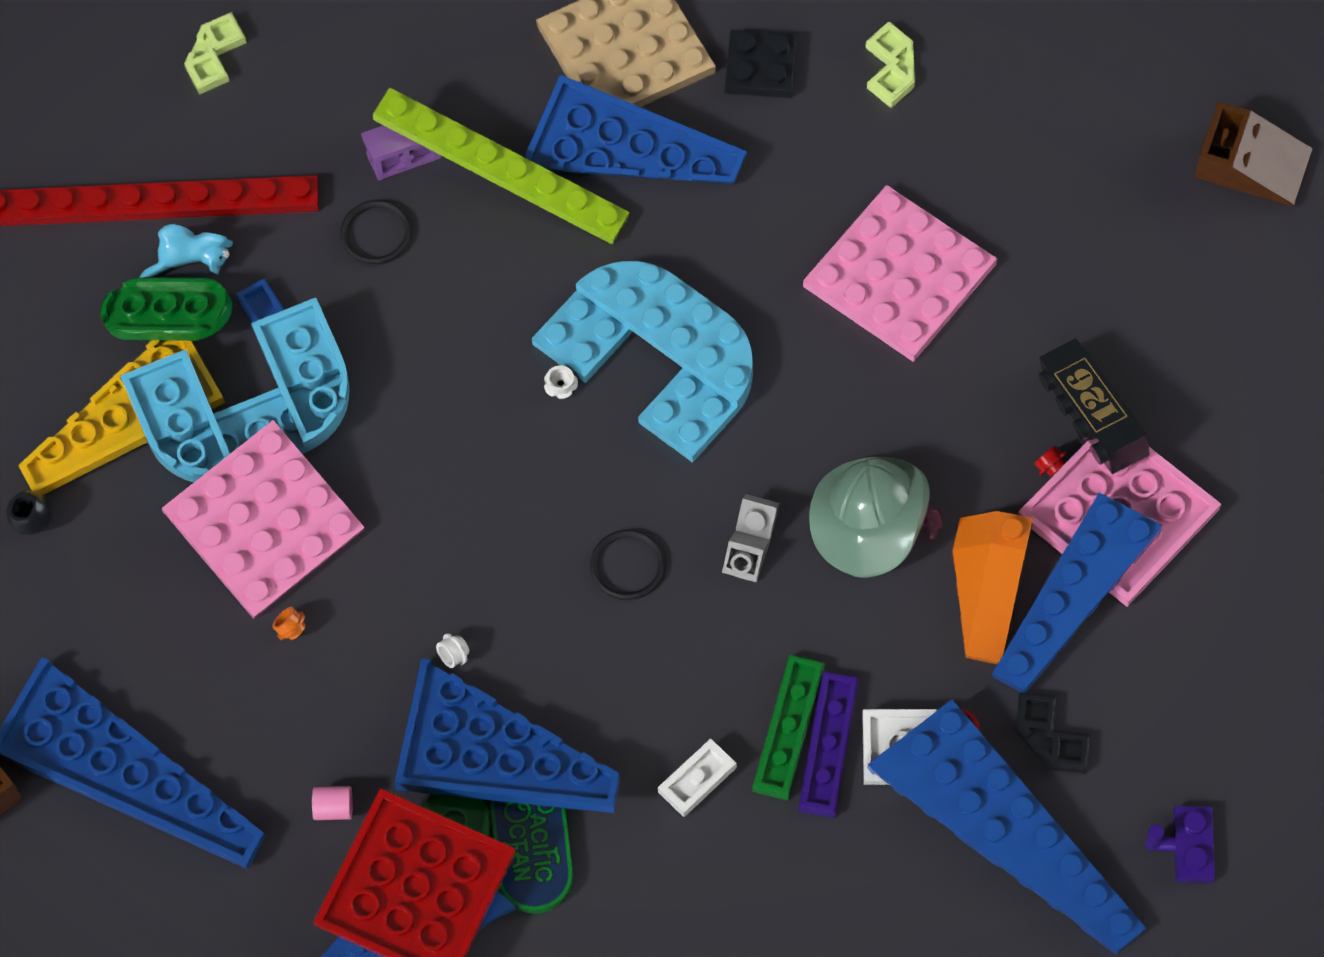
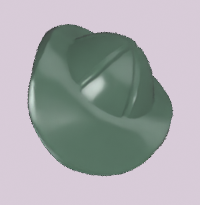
[809,457,930,578]

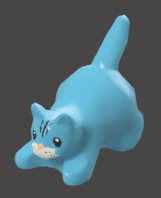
[139,224,233,278]

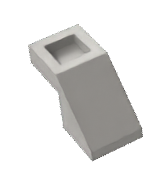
[722,494,780,582]

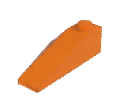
[952,511,1033,664]

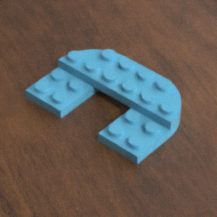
[532,261,753,463]
[120,297,350,483]

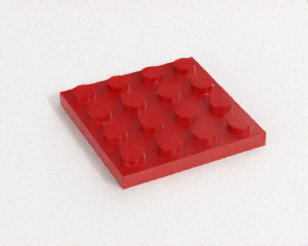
[313,788,516,957]

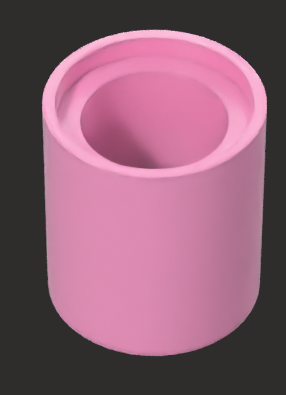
[312,786,353,820]

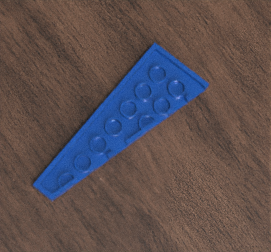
[0,657,266,869]
[867,700,1146,954]

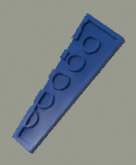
[992,492,1162,693]

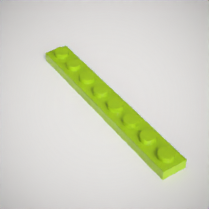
[373,88,629,244]

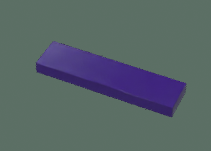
[799,671,859,818]

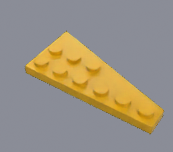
[18,340,225,495]

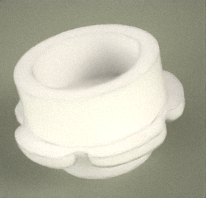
[544,365,578,399]
[436,633,469,668]

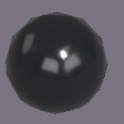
[6,490,52,535]

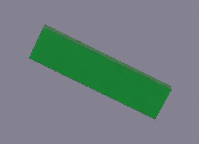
[752,654,825,801]

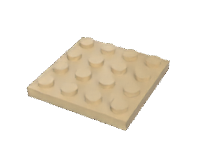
[536,0,716,107]

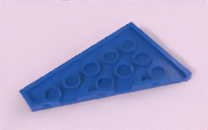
[394,658,620,813]

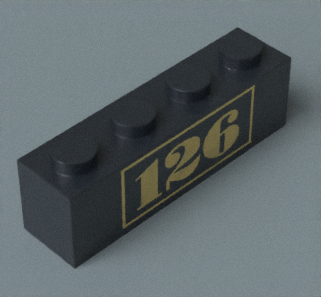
[1038,338,1150,474]

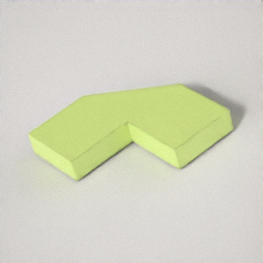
[184,12,246,95]
[866,22,915,108]

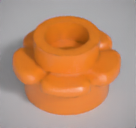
[272,607,306,640]

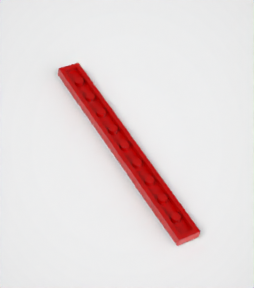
[0,175,319,226]

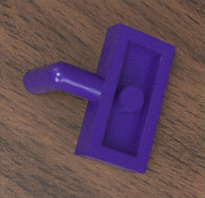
[1145,806,1215,883]

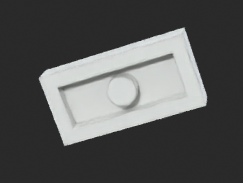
[658,738,737,817]

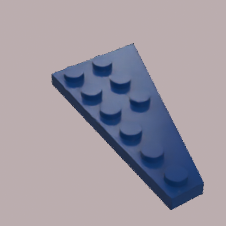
[524,74,747,185]

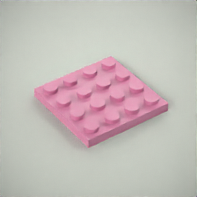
[803,185,997,362]
[162,420,365,619]
[1018,441,1221,607]

